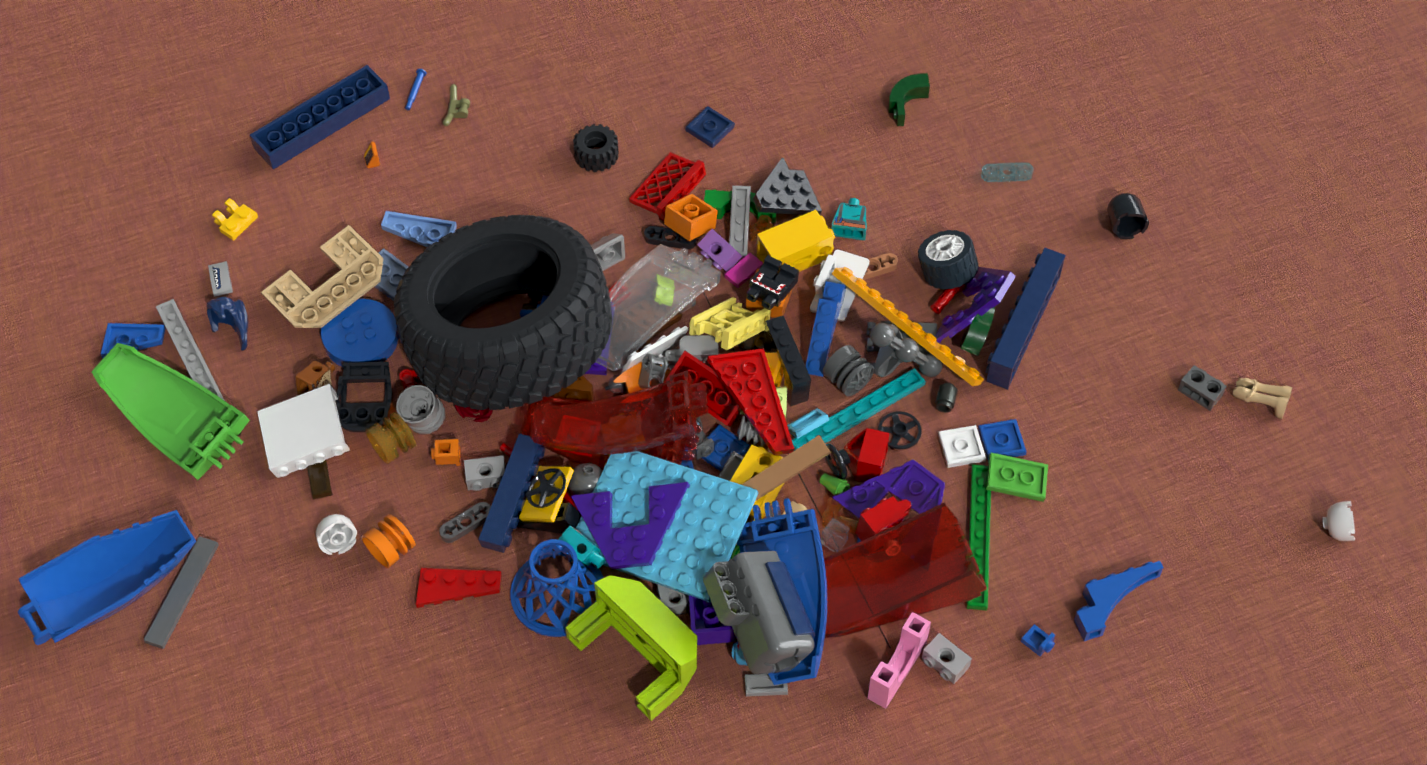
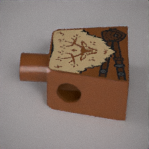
[295,361,335,396]

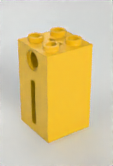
[757,210,835,272]
[730,445,784,523]

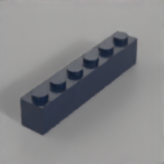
[478,434,545,553]

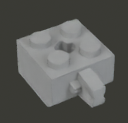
[665,335,718,369]

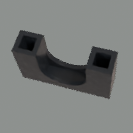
[763,315,811,407]

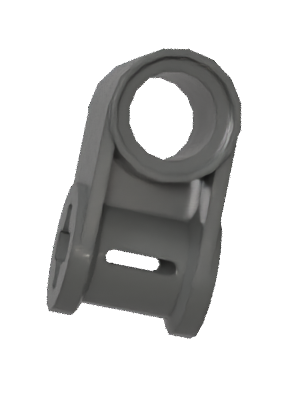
[638,354,668,392]

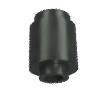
[935,383,958,413]

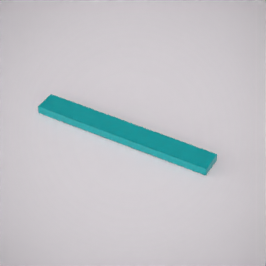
[792,368,926,451]

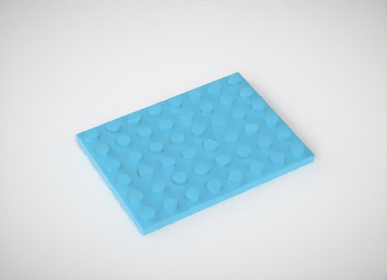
[576,444,759,603]

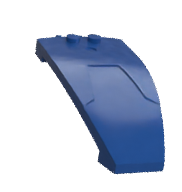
[737,498,827,685]

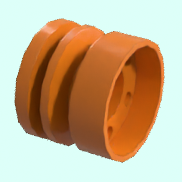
[361,514,416,569]

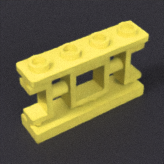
[689,297,771,350]

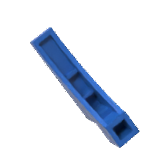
[806,281,847,377]
[1074,561,1164,641]

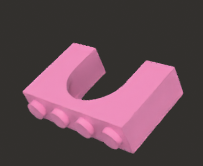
[867,612,931,709]

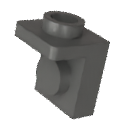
[685,430,714,460]

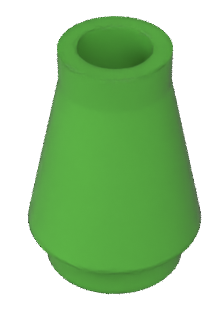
[819,473,850,496]

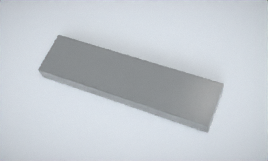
[729,185,751,257]

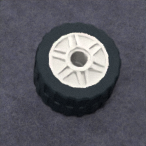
[918,230,979,289]

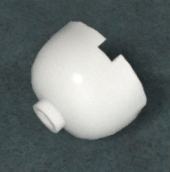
[1323,501,1355,541]
[316,514,357,555]

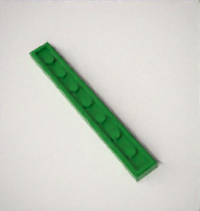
[967,464,991,611]

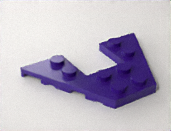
[935,267,1016,343]
[833,459,945,571]
[572,482,690,570]

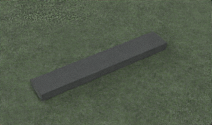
[144,536,219,649]

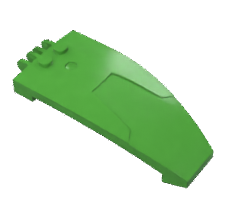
[92,343,250,480]

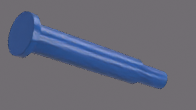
[405,69,427,110]

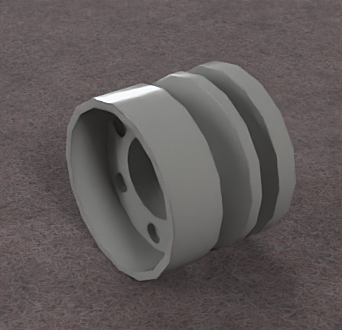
[396,385,445,434]

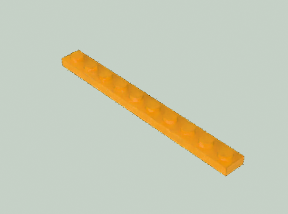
[832,267,984,386]

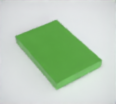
[986,453,1048,502]

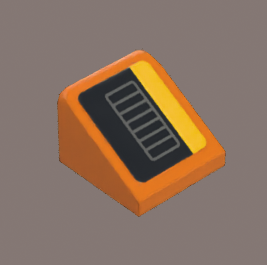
[364,141,380,168]

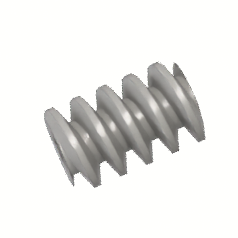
[737,415,770,450]

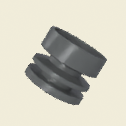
[823,345,875,396]

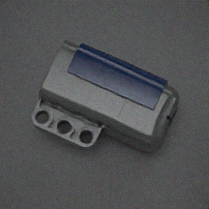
[703,551,815,674]

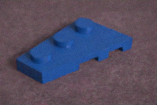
[101,323,166,359]

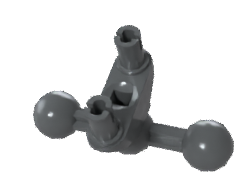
[868,323,943,377]

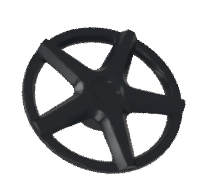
[878,411,922,450]
[525,468,566,508]

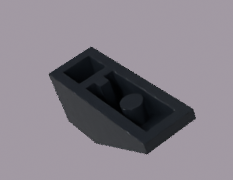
[517,502,582,534]

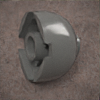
[567,463,603,496]

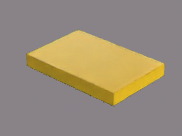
[519,466,574,523]

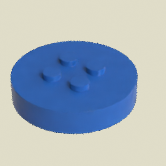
[321,299,399,367]

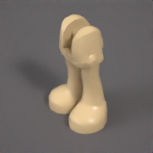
[1233,378,1293,419]

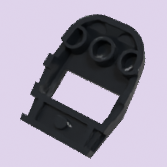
[335,362,393,432]

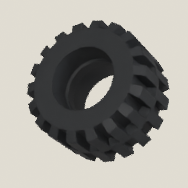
[573,124,619,172]

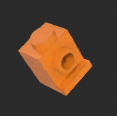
[431,439,461,466]

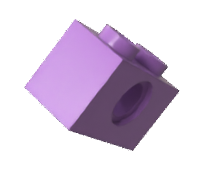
[697,229,742,272]

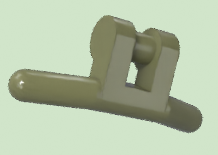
[443,84,470,126]

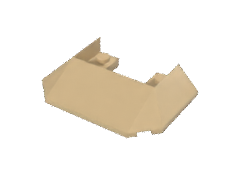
[261,225,384,328]

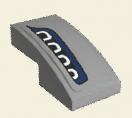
[208,261,233,297]

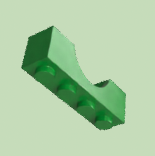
[704,190,777,223]

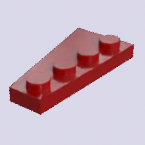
[416,568,502,608]

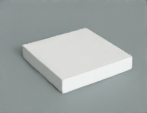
[938,425,986,468]

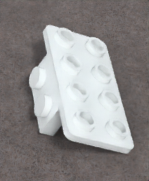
[810,250,869,321]
[621,326,689,373]

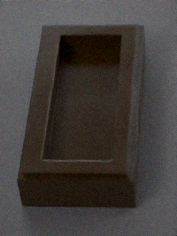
[307,460,333,500]

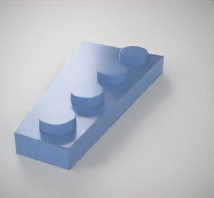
[381,211,457,247]

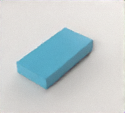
[787,408,829,439]

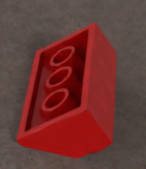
[664,350,742,426]

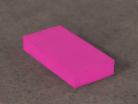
[725,253,763,288]

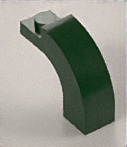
[888,73,930,126]
[960,300,995,356]

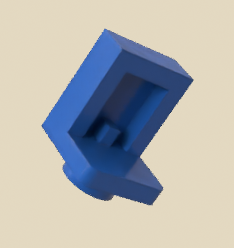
[1021,624,1055,657]

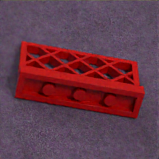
[629,152,706,221]

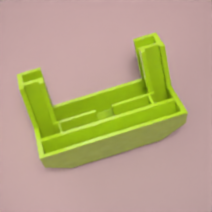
[565,575,698,721]

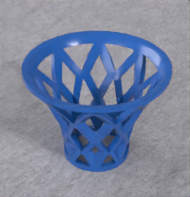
[510,539,604,637]

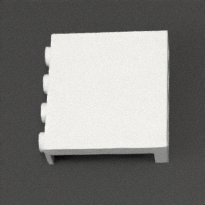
[257,384,350,478]

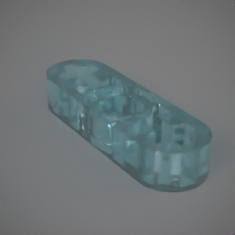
[981,162,1034,182]

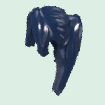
[207,297,249,351]

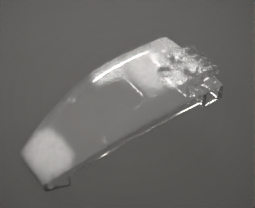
[596,244,721,371]

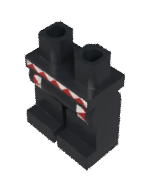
[747,255,799,310]

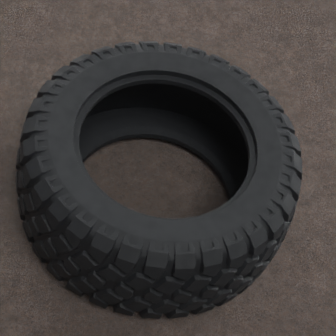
[394,215,612,410]

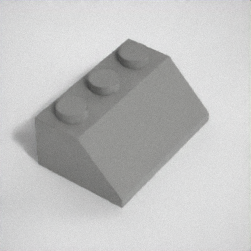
[591,233,625,271]

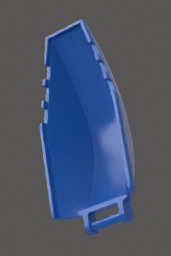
[18,510,196,645]

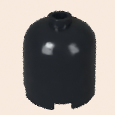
[1107,193,1149,240]

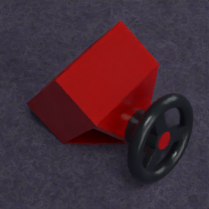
[825,428,890,482]

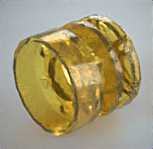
[365,412,416,464]

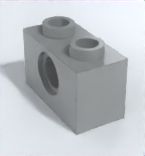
[464,456,506,491]
[922,633,972,684]

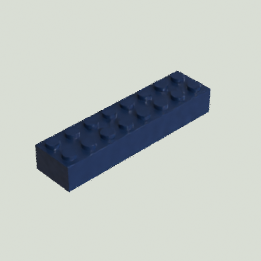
[250,65,390,170]
[985,247,1066,390]

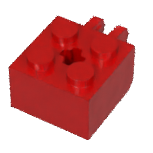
[855,496,912,551]

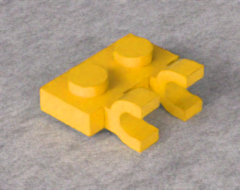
[212,198,258,241]

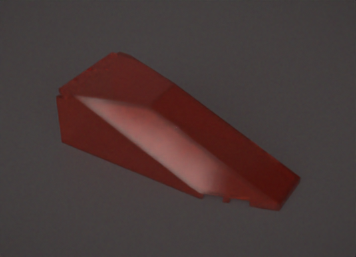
[824,502,987,638]

